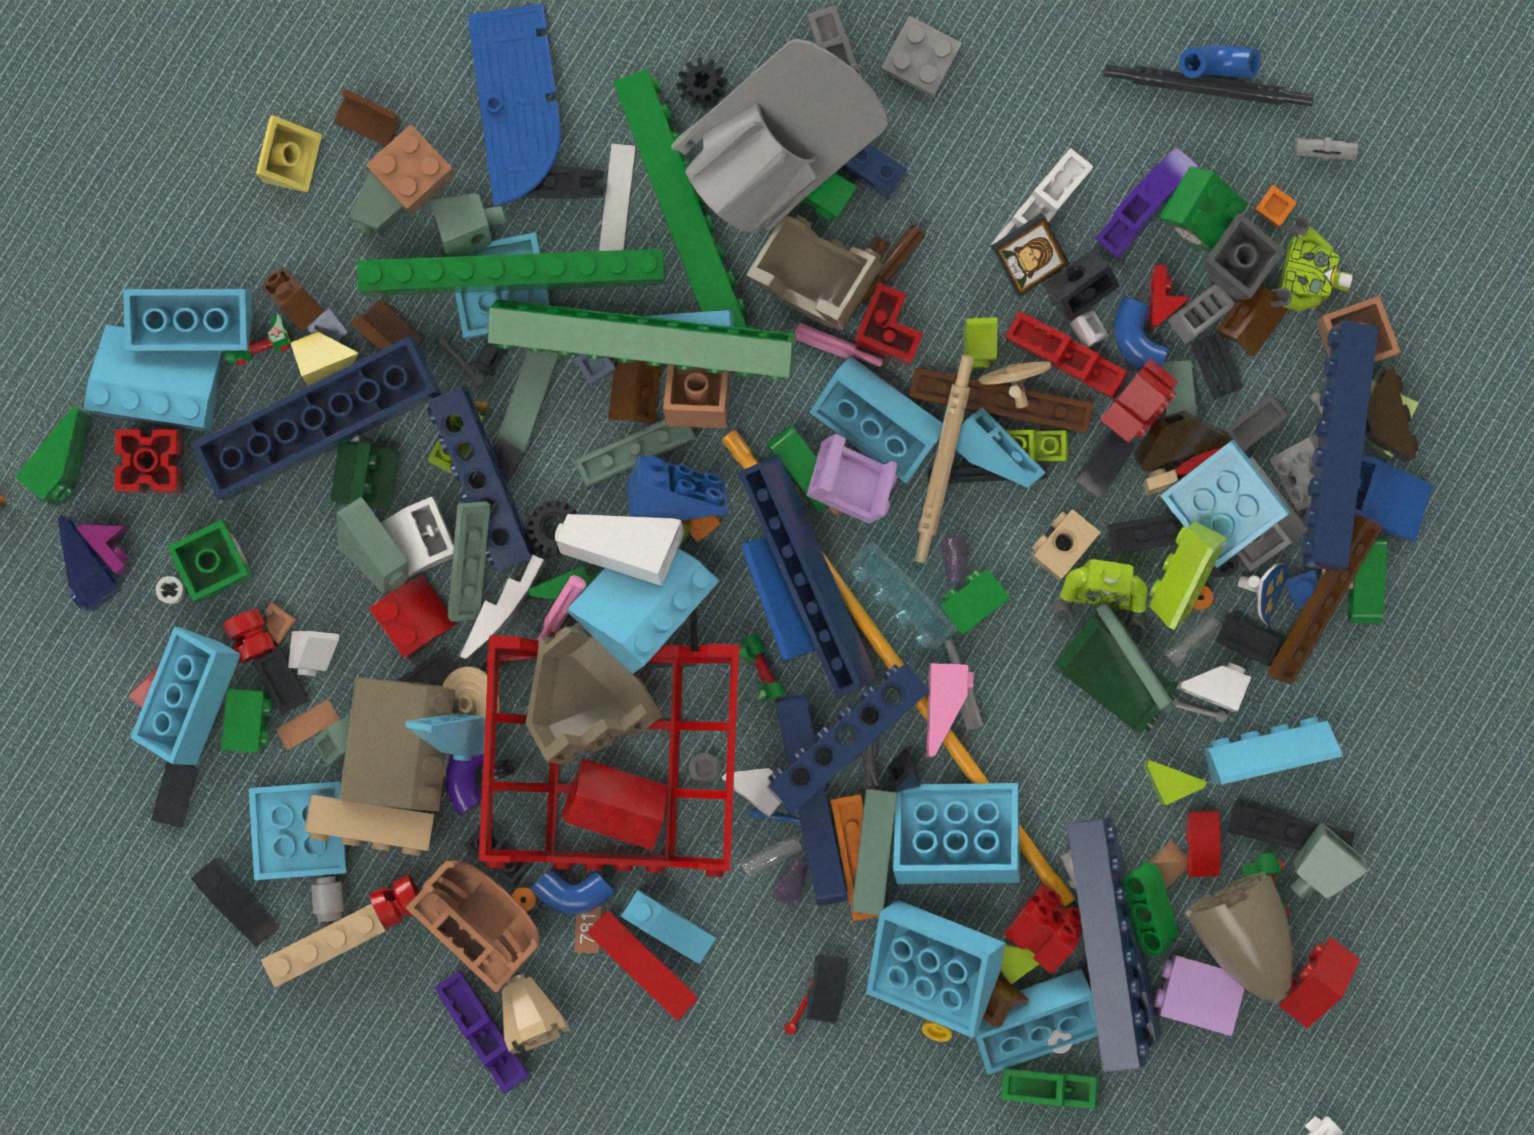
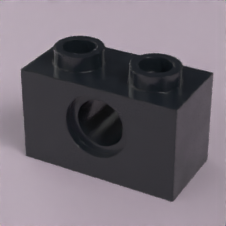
[1043,250,1120,322]

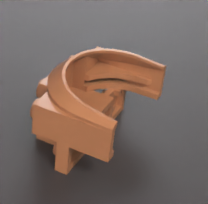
[406,861,541,993]

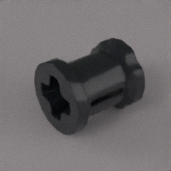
[470,338,509,377]

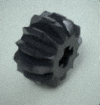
[676,57,728,110]

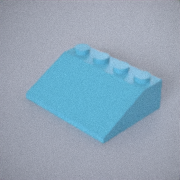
[83,325,224,432]
[566,548,719,674]
[893,783,1020,884]
[866,900,1006,1038]

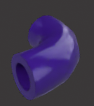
[446,754,484,816]

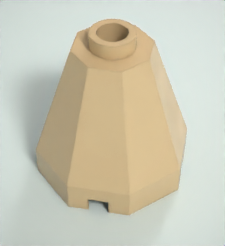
[502,974,569,1054]

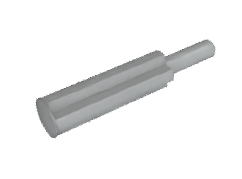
[945,638,984,730]

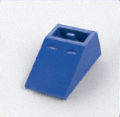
[1354,454,1433,542]
[627,455,728,520]

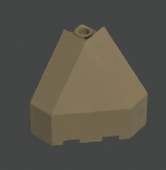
[526,622,662,764]

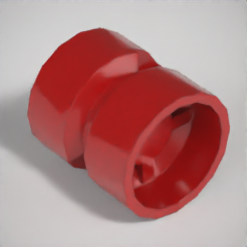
[222,608,276,664]
[369,874,420,929]

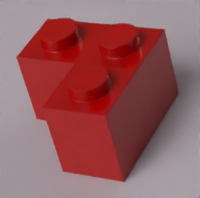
[854,283,923,367]
[1278,937,1360,1029]

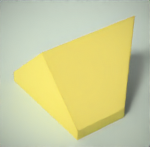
[291,331,358,386]

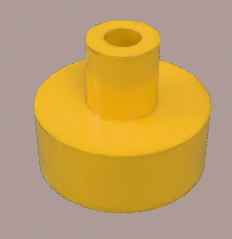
[922,1018,954,1042]

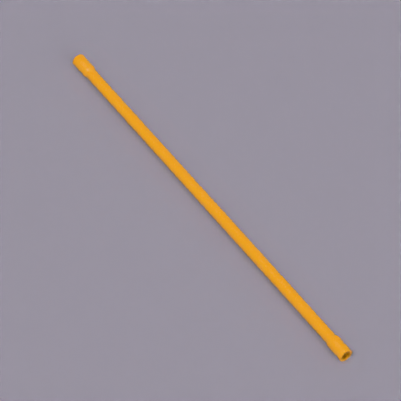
[721,429,1075,906]

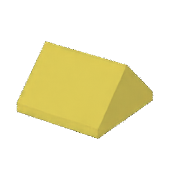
[256,116,322,192]

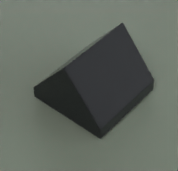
[888,749,921,792]

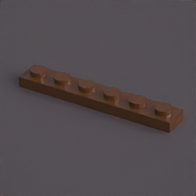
[909,367,1093,434]
[1267,514,1384,685]

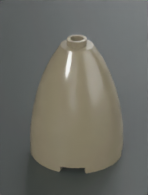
[1185,872,1293,1003]

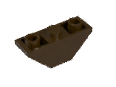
[1365,368,1418,462]
[1134,410,1229,471]

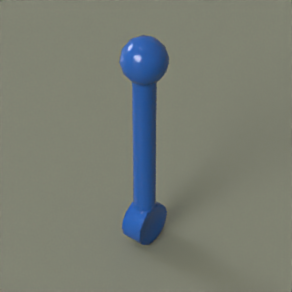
[750,808,800,824]

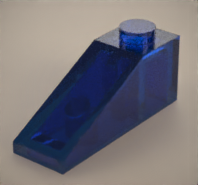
[57,515,123,611]

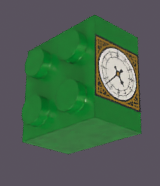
[1159,166,1248,253]
[167,520,255,604]

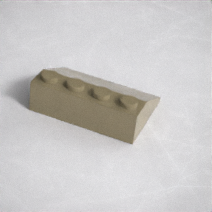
[339,677,455,812]

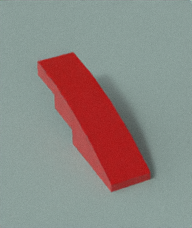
[1005,311,1129,400]
[587,910,699,1021]

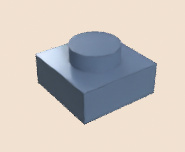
[307,306,349,341]
[574,354,616,386]

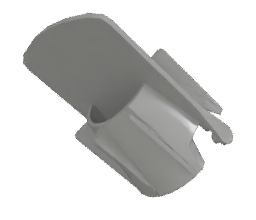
[671,39,888,233]

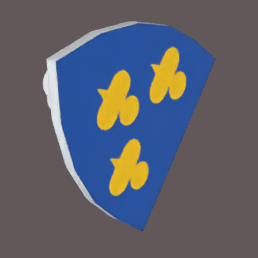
[1238,563,1290,625]

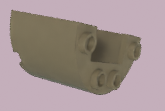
[746,215,882,330]

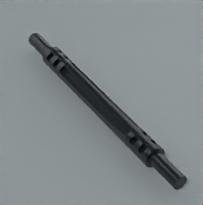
[1103,64,1314,107]

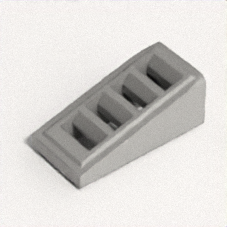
[1168,284,1235,343]

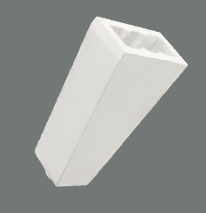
[555,514,685,586]

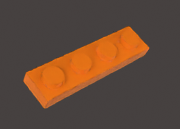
[831,794,879,921]

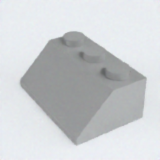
[1237,457,1307,572]

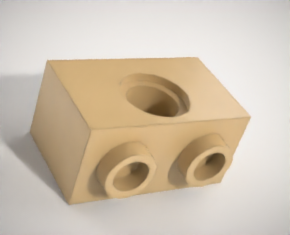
[1031,509,1101,581]

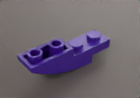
[1095,148,1200,259]

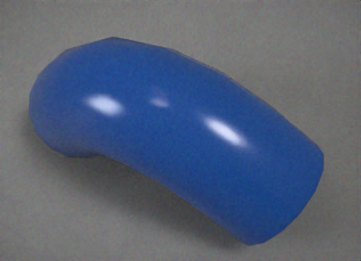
[1179,45,1261,79]
[1114,298,1168,369]
[530,868,616,915]

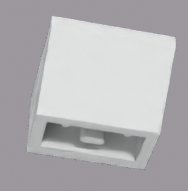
[381,497,454,577]

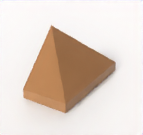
[1149,840,1188,889]

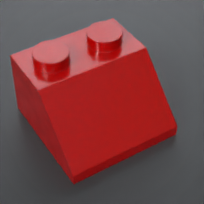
[369,575,458,660]

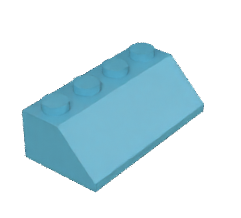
[123,289,253,351]
[809,356,943,484]
[130,627,241,765]
[1204,717,1343,785]
[974,969,1098,1075]

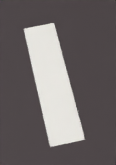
[599,144,635,251]

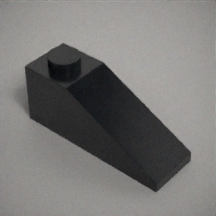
[191,857,280,947]

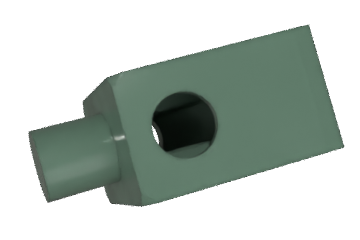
[430,194,506,257]
[1291,822,1368,899]

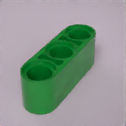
[766,425,828,513]
[1347,537,1387,625]
[1122,862,1178,956]

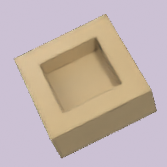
[1143,468,1178,496]

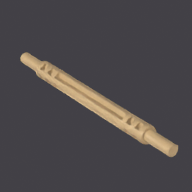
[914,355,974,563]

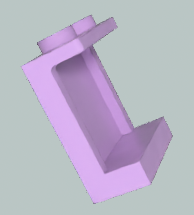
[807,434,898,524]
[1154,954,1245,1036]

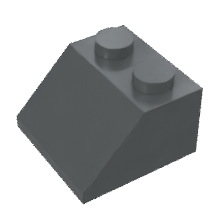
[1204,213,1284,300]

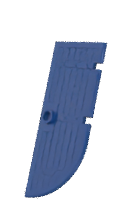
[468,4,561,207]

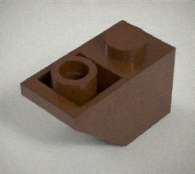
[261,267,325,331]

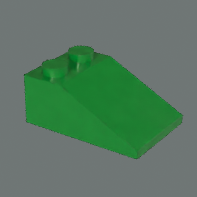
[15,406,93,506]

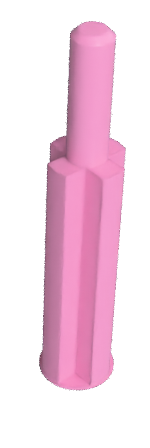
[794,323,883,367]
[537,575,586,646]

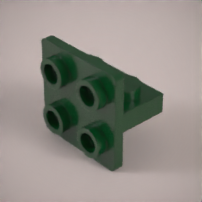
[330,442,399,510]

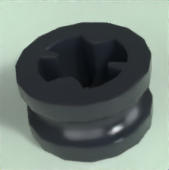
[494,759,514,781]

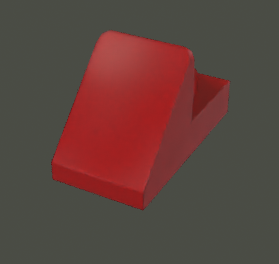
[1148,265,1190,330]

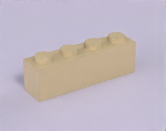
[304,795,434,856]
[261,904,390,988]

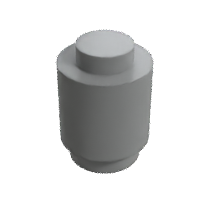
[311,876,344,922]

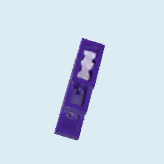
[434,970,531,1094]

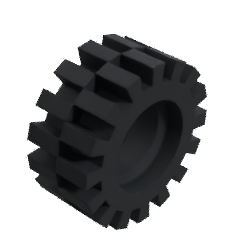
[527,500,579,556]

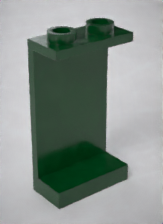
[1051,616,1179,733]

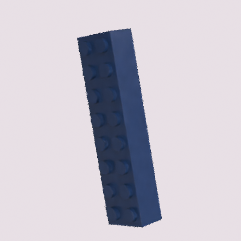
[192,336,442,500]

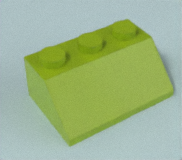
[1149,521,1228,630]

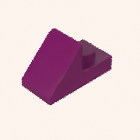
[76,524,131,576]

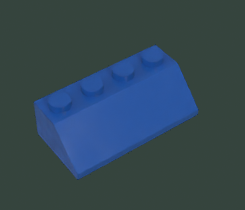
[741,537,816,663]

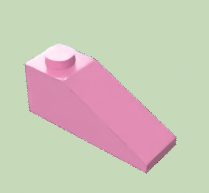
[926,663,974,757]

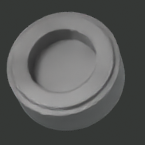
[689,753,720,783]

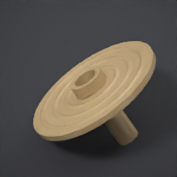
[979,361,1051,408]
[442,667,500,717]

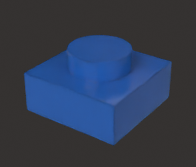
[1285,570,1319,608]

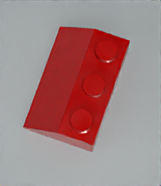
[561,758,668,850]

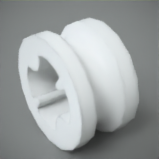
[156,576,186,604]

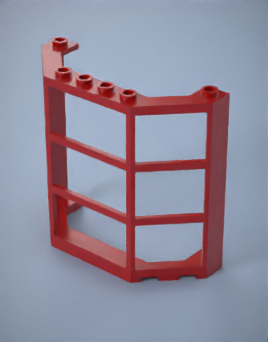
[479,635,740,877]

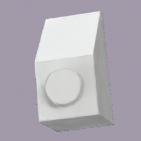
[288,631,339,676]
[1177,663,1251,712]
[722,768,780,818]

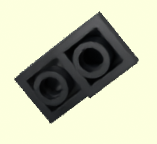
[1075,428,1136,498]
[464,826,534,886]
[806,954,848,1024]

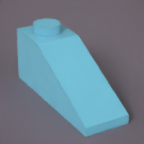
[956,407,1046,488]
[406,713,485,761]
[621,889,716,964]

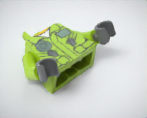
[1271,216,1352,312]
[1053,559,1147,634]

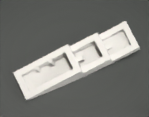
[991,148,1093,245]
[460,555,546,660]

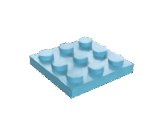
[455,232,550,339]
[1160,440,1290,568]
[249,781,348,880]

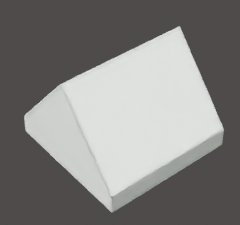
[1070,310,1109,348]

